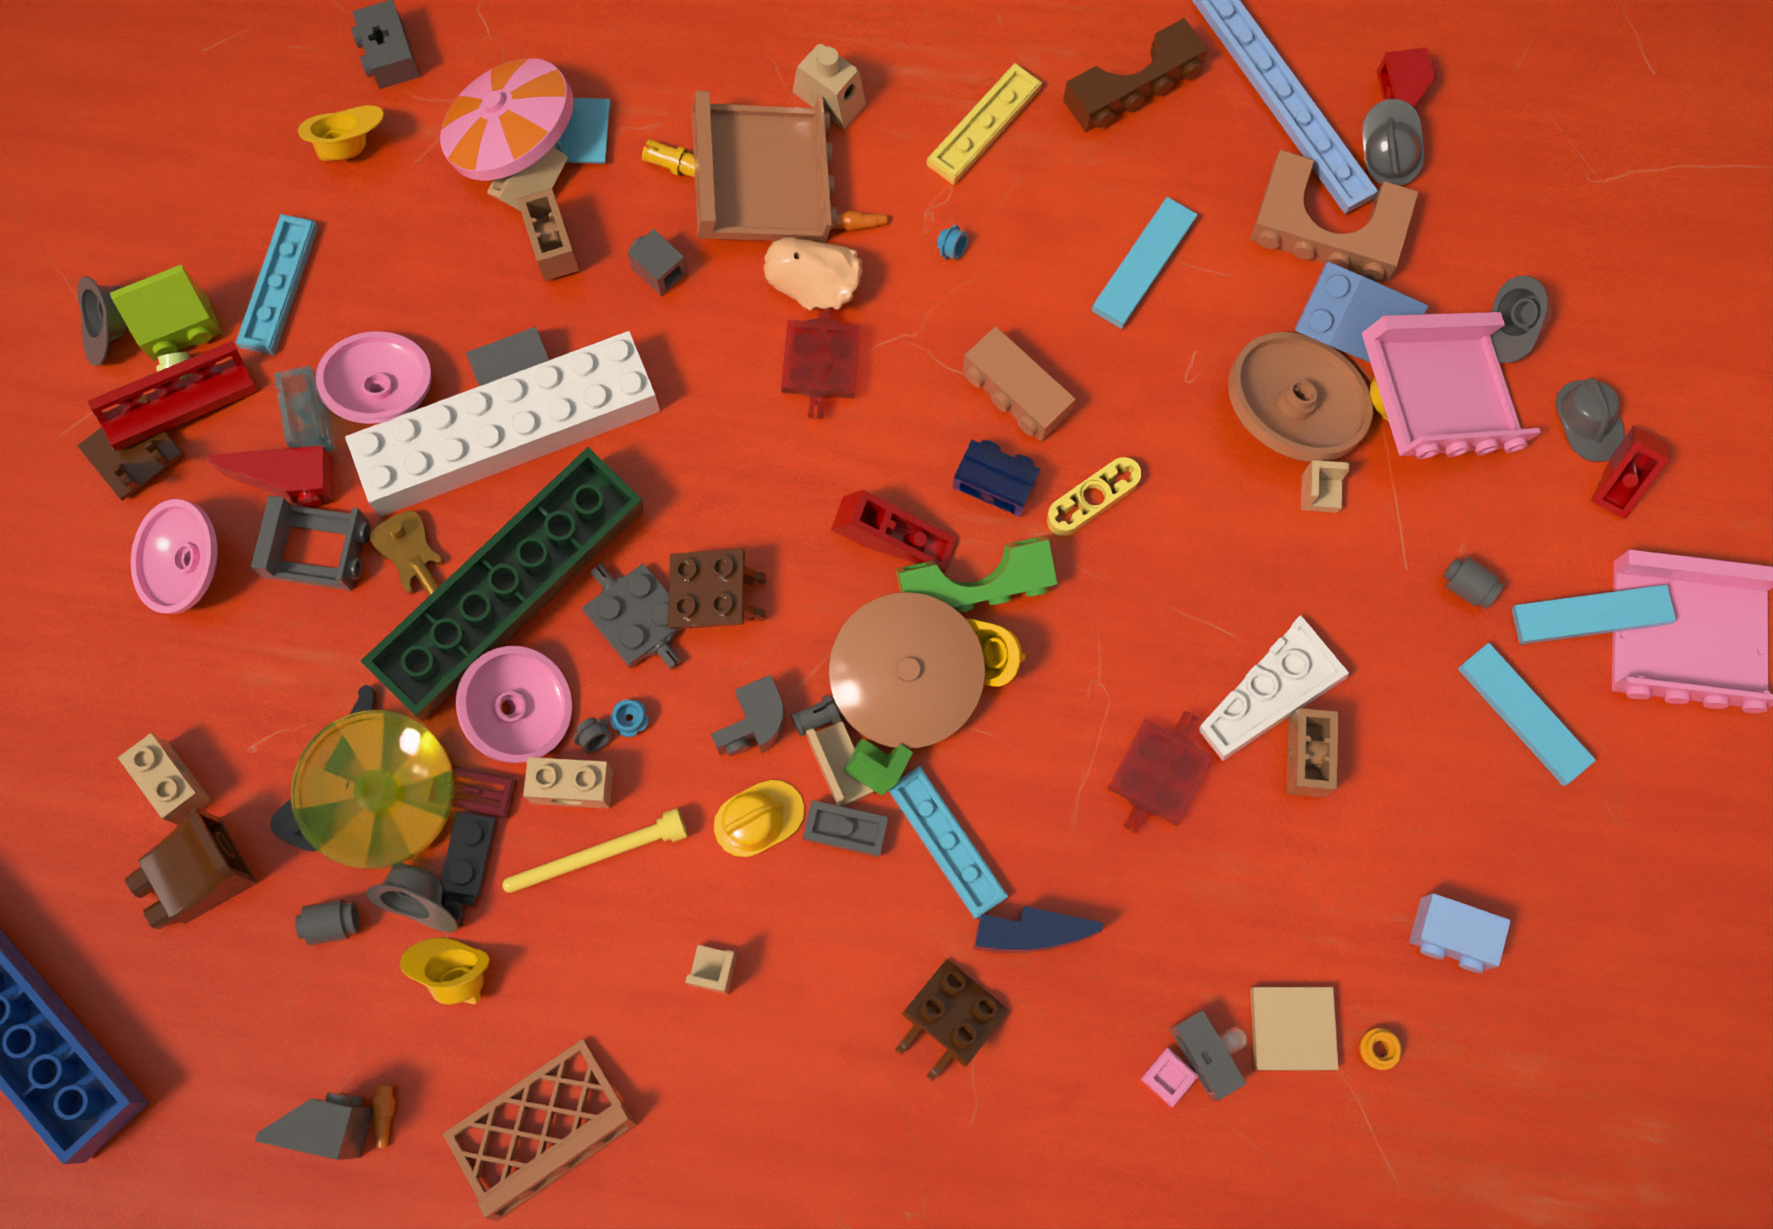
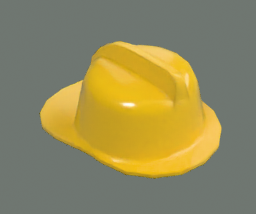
[298,105,384,161]
[966,619,1026,687]
[714,780,804,857]
[400,938,490,1005]

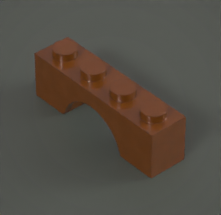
[1063,18,1208,132]

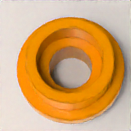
[1360,1028,1402,1070]

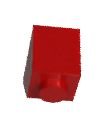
[1377,47,1437,109]
[1591,426,1670,519]

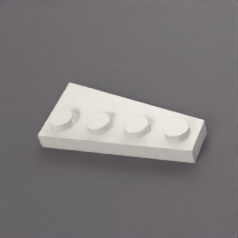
[1199,615,1349,761]

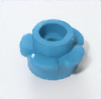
[937,225,968,260]
[610,700,649,737]

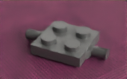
[582,563,683,670]

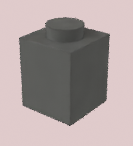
[627,229,687,296]

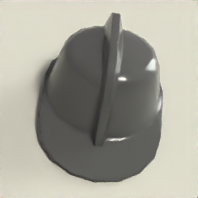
[1362,99,1424,186]
[77,276,128,366]
[1490,276,1552,363]
[1555,378,1625,462]
[366,863,458,933]

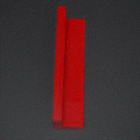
[87,341,258,452]

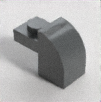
[711,675,785,756]

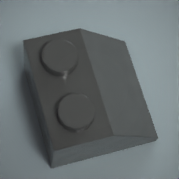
[255,1092,373,1160]

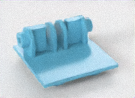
[553,98,610,164]

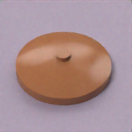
[1228,332,1373,462]
[829,592,985,749]

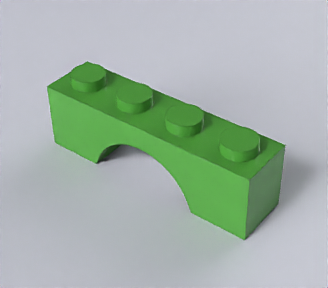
[895,536,1057,613]

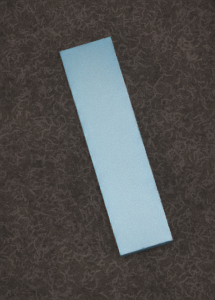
[1091,197,1198,329]
[236,214,318,356]
[1511,585,1676,645]
[1457,643,1596,786]
[888,766,1008,920]

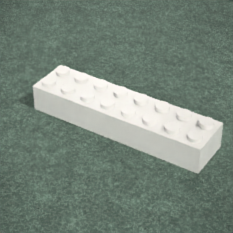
[345,331,660,517]

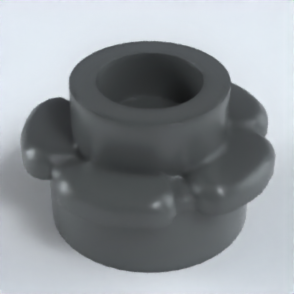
[574,717,612,753]

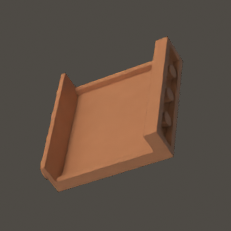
[692,91,837,242]

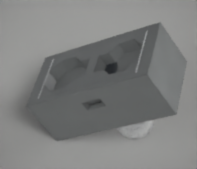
[1169,1010,1247,1101]

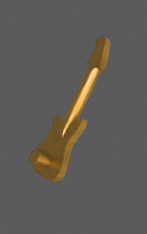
[369,511,442,597]

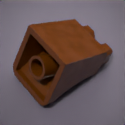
[125,807,258,929]

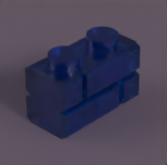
[952,440,1041,517]

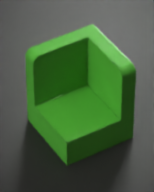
[843,739,913,796]

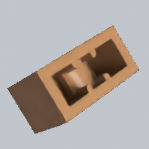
[517,188,579,281]
[1286,708,1338,797]

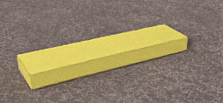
[927,63,1042,185]

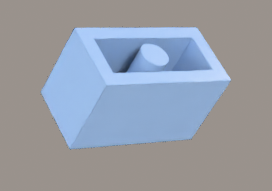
[1409,893,1511,973]

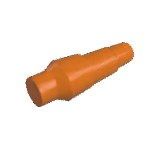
[835,211,888,231]
[372,1084,396,1149]

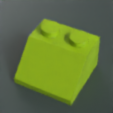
[110,264,222,361]

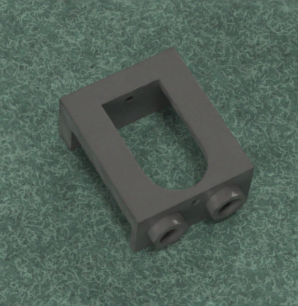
[251,495,370,591]

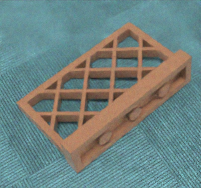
[443,1039,637,1222]

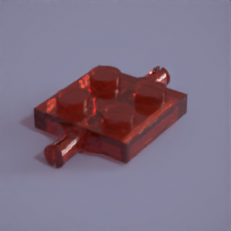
[781,307,861,419]
[1107,711,1214,834]

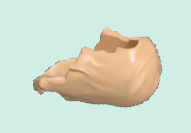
[763,237,863,311]

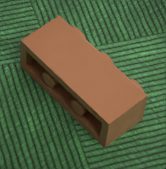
[963,326,1076,442]

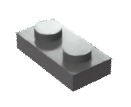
[803,800,889,858]

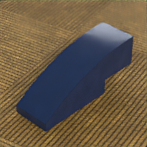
[973,906,1103,953]

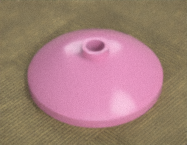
[316,331,432,424]
[131,499,218,614]
[456,646,572,763]

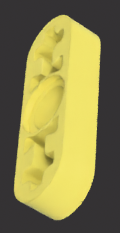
[1047,457,1141,536]

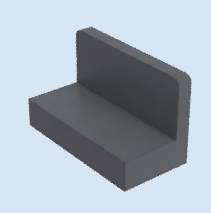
[465,327,549,386]

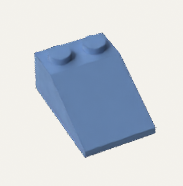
[1294,261,1428,362]

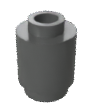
[1443,556,1504,609]
[295,899,360,946]

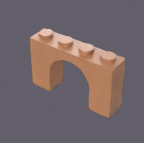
[1249,150,1418,282]

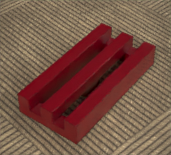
[429,766,518,819]

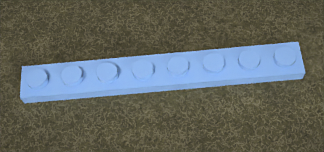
[1192,0,1378,214]

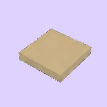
[1250,987,1338,1071]

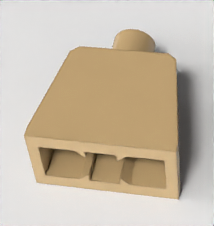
[793,44,866,129]

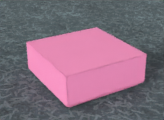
[1140,1048,1198,1107]

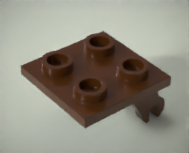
[77,427,184,501]
[668,549,766,629]
[895,959,1009,1082]

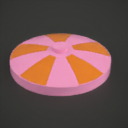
[440,58,574,181]

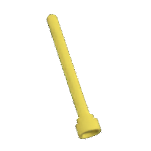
[502,808,688,893]

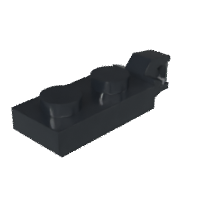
[440,812,498,925]

